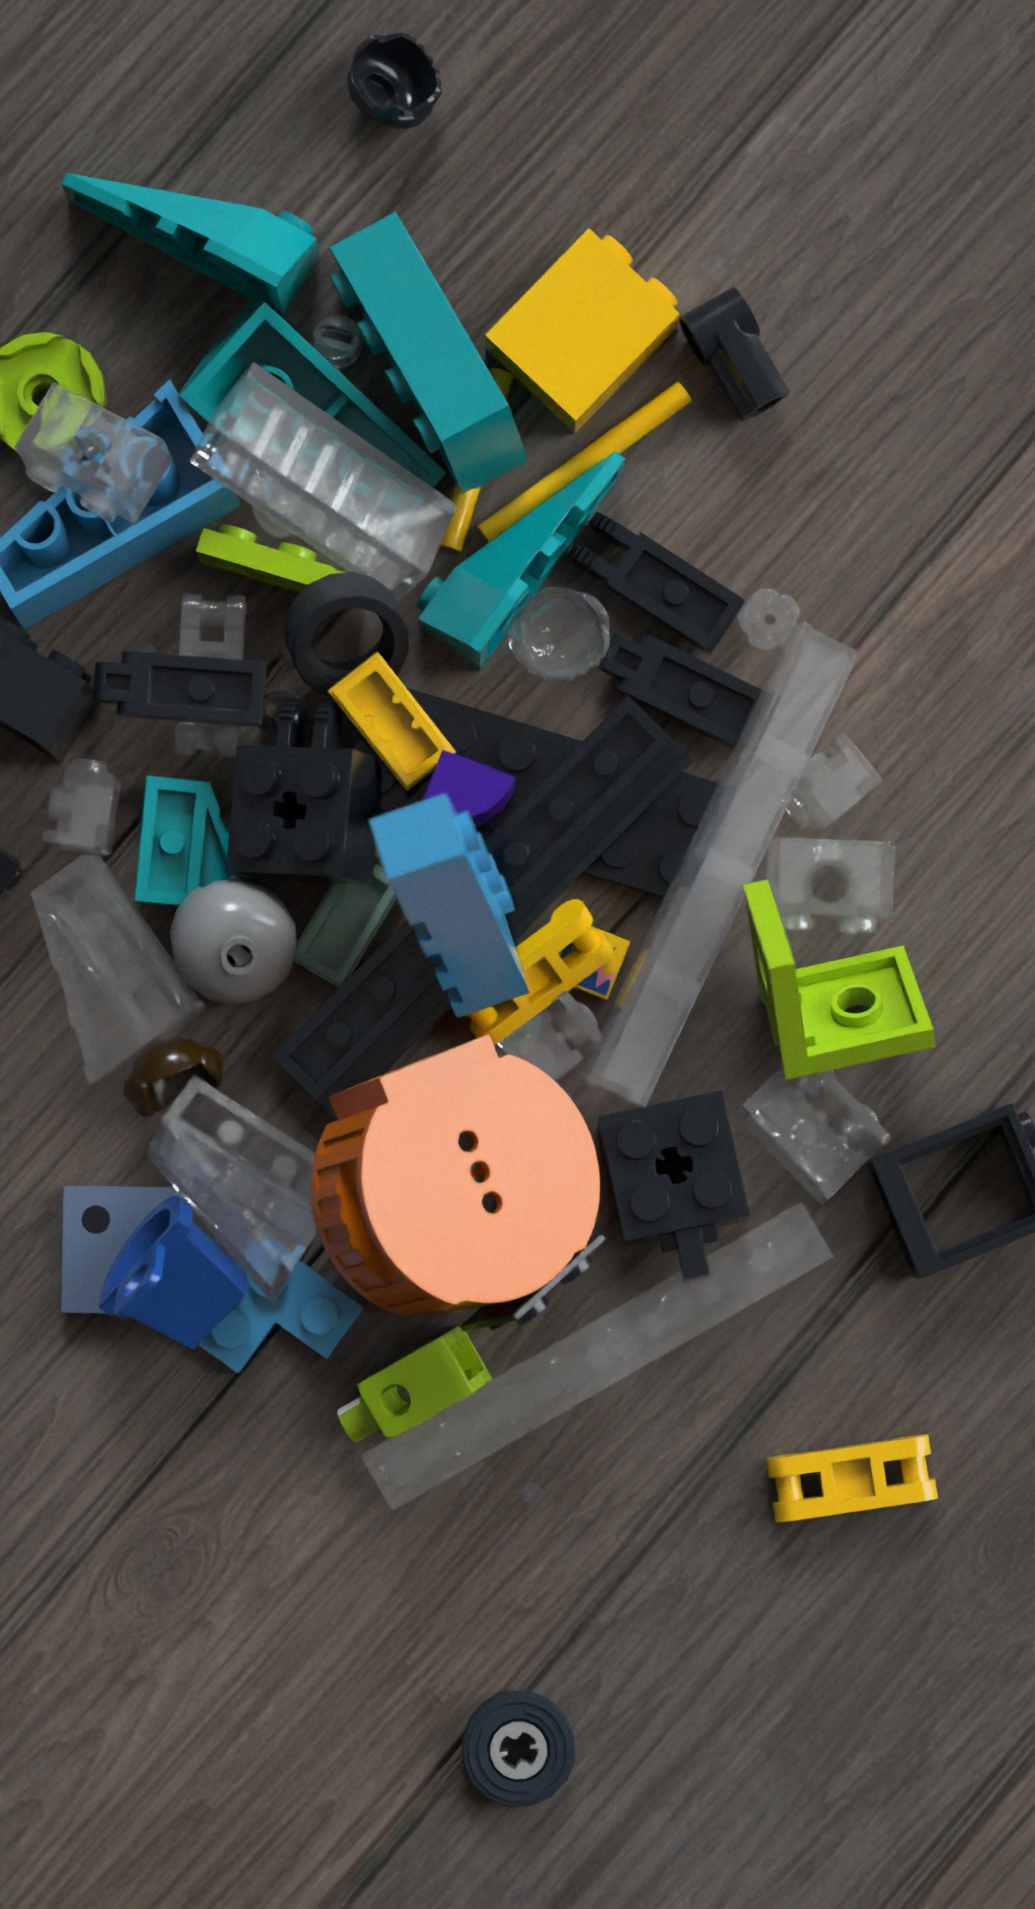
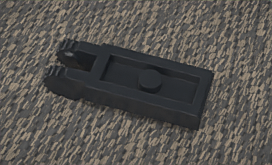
[567,512,745,655]

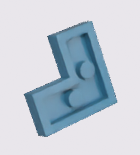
[198,1233,365,1374]

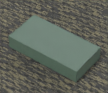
[293,863,398,988]

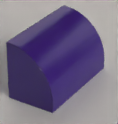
[423,750,516,829]

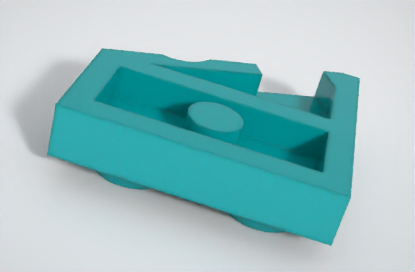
[133,775,244,907]

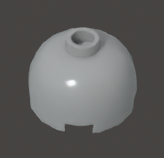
[170,876,297,1006]

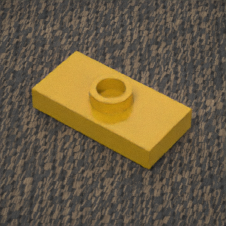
[328,651,456,791]

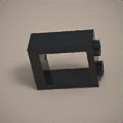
[866,1103,1035,1279]

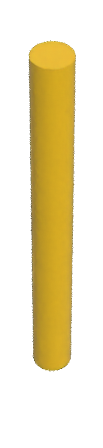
[477,381,692,543]

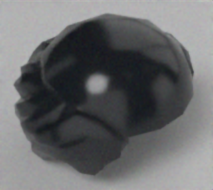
[347,33,442,129]

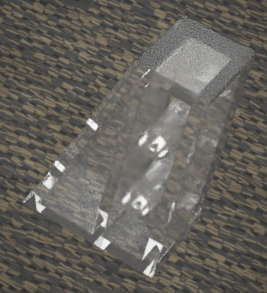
[31,855,207,1086]
[146,1075,320,1304]

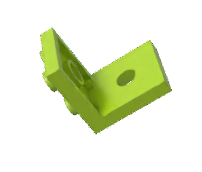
[743,879,935,1080]

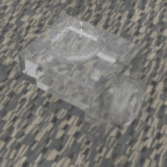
[494,991,604,1082]

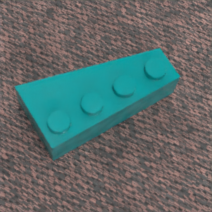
[329,212,528,494]

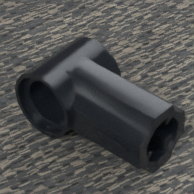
[679,287,790,422]

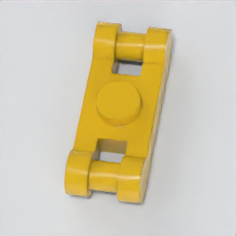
[448,899,614,1045]
[766,1434,938,1522]

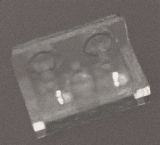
[733,1066,891,1205]

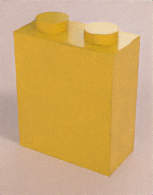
[485,228,680,434]

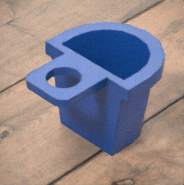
[98,1196,247,1350]

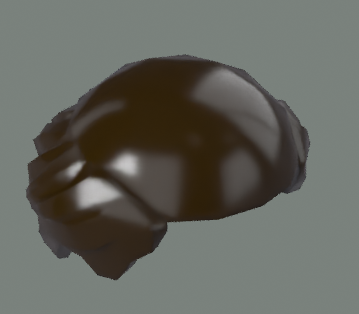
[122,1037,223,1117]

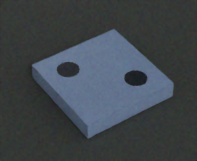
[61,1186,192,1313]

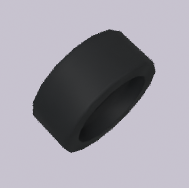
[285,572,409,697]

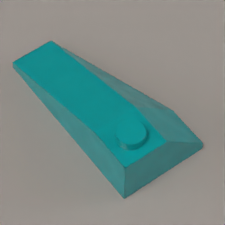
[416,452,625,671]

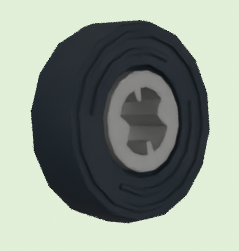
[462,1690,575,1807]

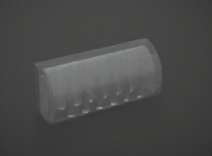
[189,362,457,602]

